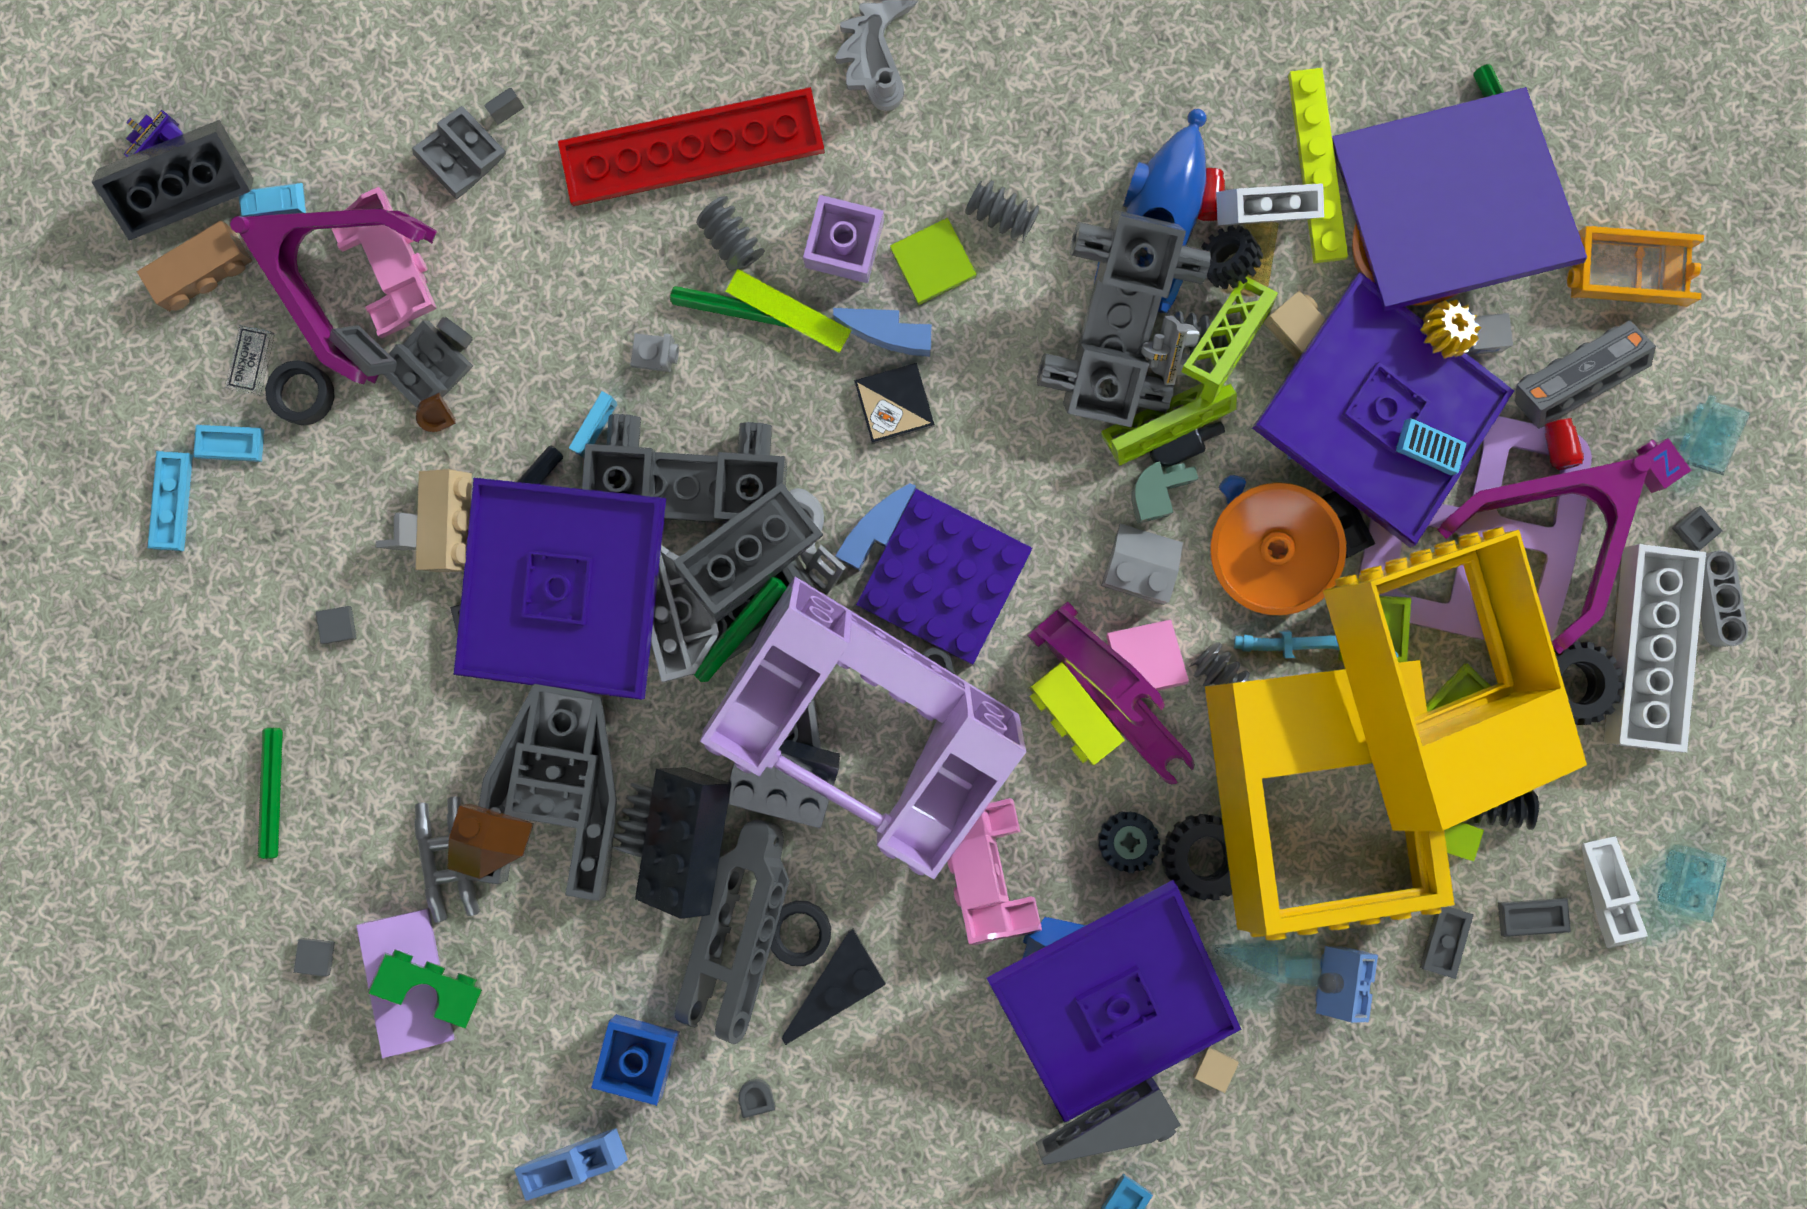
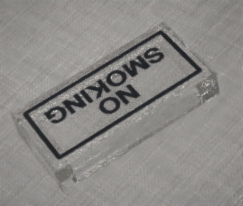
[225,325,275,396]

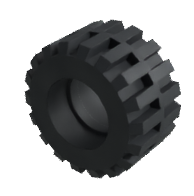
[1554,641,1624,725]
[1161,814,1232,901]

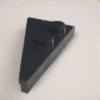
[782,928,886,1045]

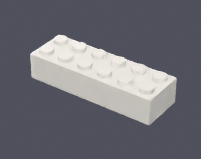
[1604,544,1706,752]

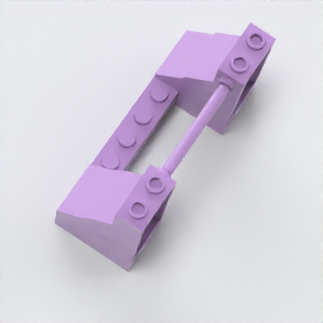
[700,577,1026,879]

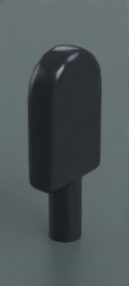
[1149,421,1225,467]

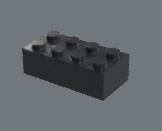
[92,120,253,241]
[635,767,732,919]

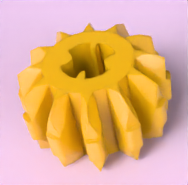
[1420,299,1481,359]

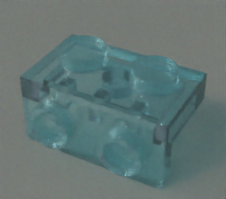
[1679,395,1750,476]

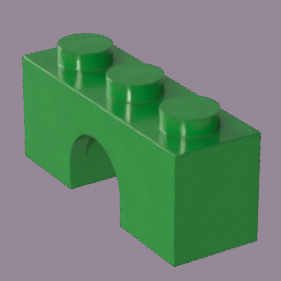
[368,949,482,1029]

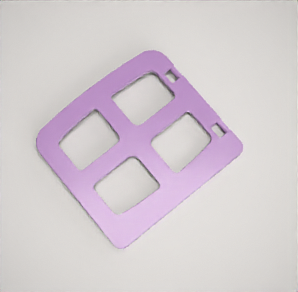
[1358,416,1592,641]

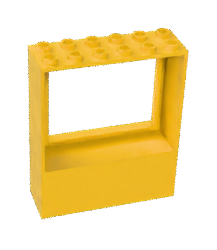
[1323,527,1587,831]
[1205,660,1455,940]

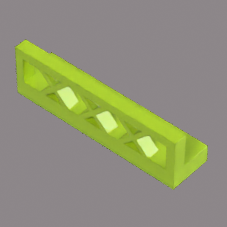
[1181,277,1278,403]
[1101,383,1237,466]

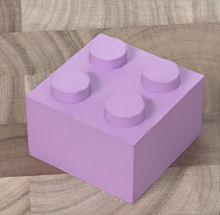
[803,195,884,284]

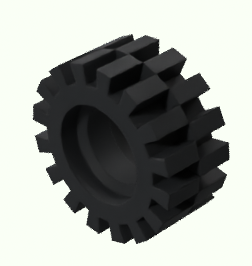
[1201,225,1263,289]

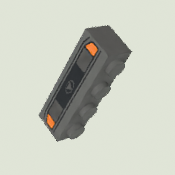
[1515,321,1656,429]

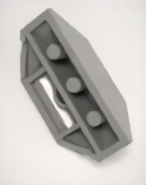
[651,546,720,683]

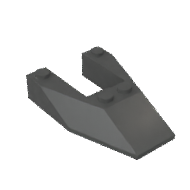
[465,684,617,901]

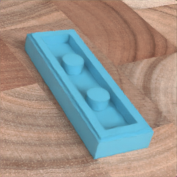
[147,451,193,551]

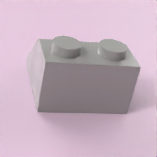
[1101,524,1183,605]

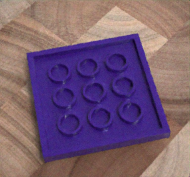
[856,489,1033,665]

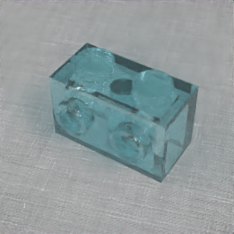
[1657,844,1727,923]

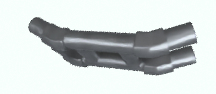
[414,797,480,922]

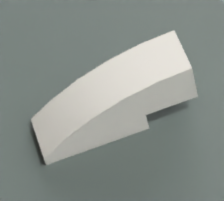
[1582,836,1648,948]

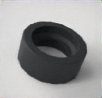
[265,360,335,426]
[770,900,831,966]

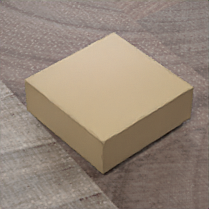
[1193,1047,1239,1093]

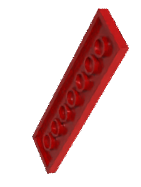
[558,87,825,207]

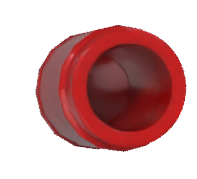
[1197,168,1225,221]
[1544,418,1584,470]

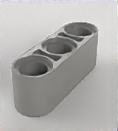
[1700,550,1748,647]

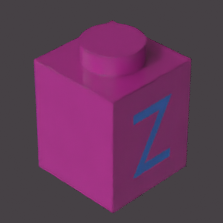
[1632,438,1692,493]

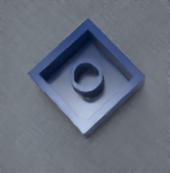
[591,1014,680,1106]

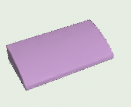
[356,908,455,1058]

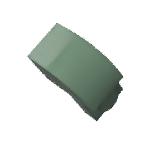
[1131,461,1199,524]

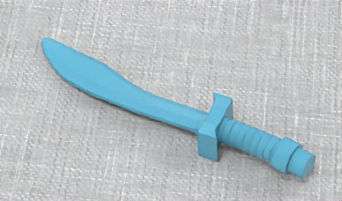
[1234,630,1398,658]

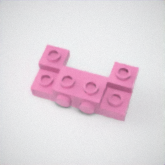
[332,187,437,339]
[947,798,1042,945]

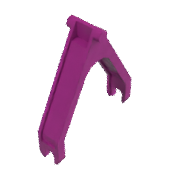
[230,208,437,384]
[1437,455,1652,654]
[1027,601,1195,785]

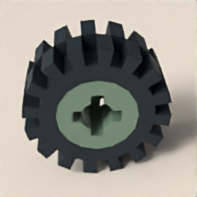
[1098,811,1160,873]

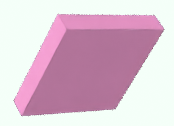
[1106,619,1189,691]

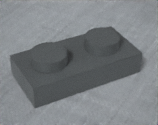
[1420,906,1474,979]

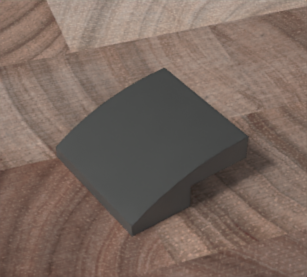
[412,106,506,200]
[383,320,473,408]

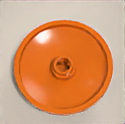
[1210,482,1346,615]

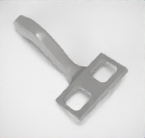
[790,488,846,594]

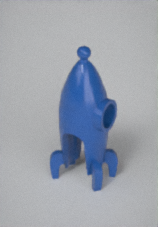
[1094,109,1207,313]

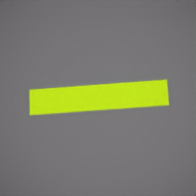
[725,269,852,353]

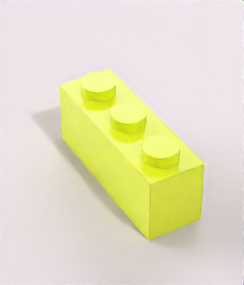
[1029,662,1125,765]

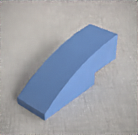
[833,308,932,357]
[835,483,916,571]
[514,1128,628,1201]

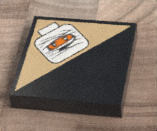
[854,363,935,444]

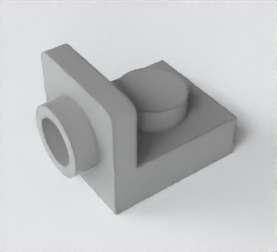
[630,333,679,372]

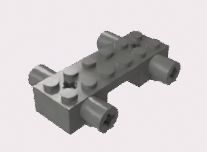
[1037,210,1211,427]
[582,414,788,523]

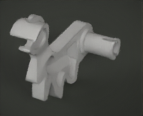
[835,0,918,111]

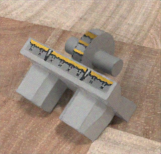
[1141,316,1200,385]

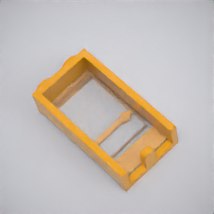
[1567,226,1704,307]

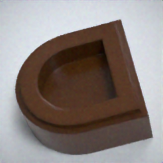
[416,393,456,432]

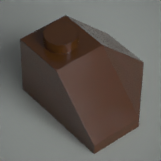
[447,803,534,879]

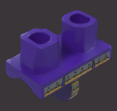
[124,110,184,157]

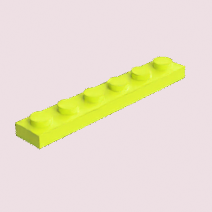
[1288,68,1348,264]

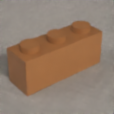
[136,220,252,312]

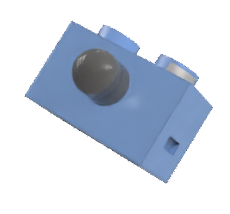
[1316,946,1378,1023]

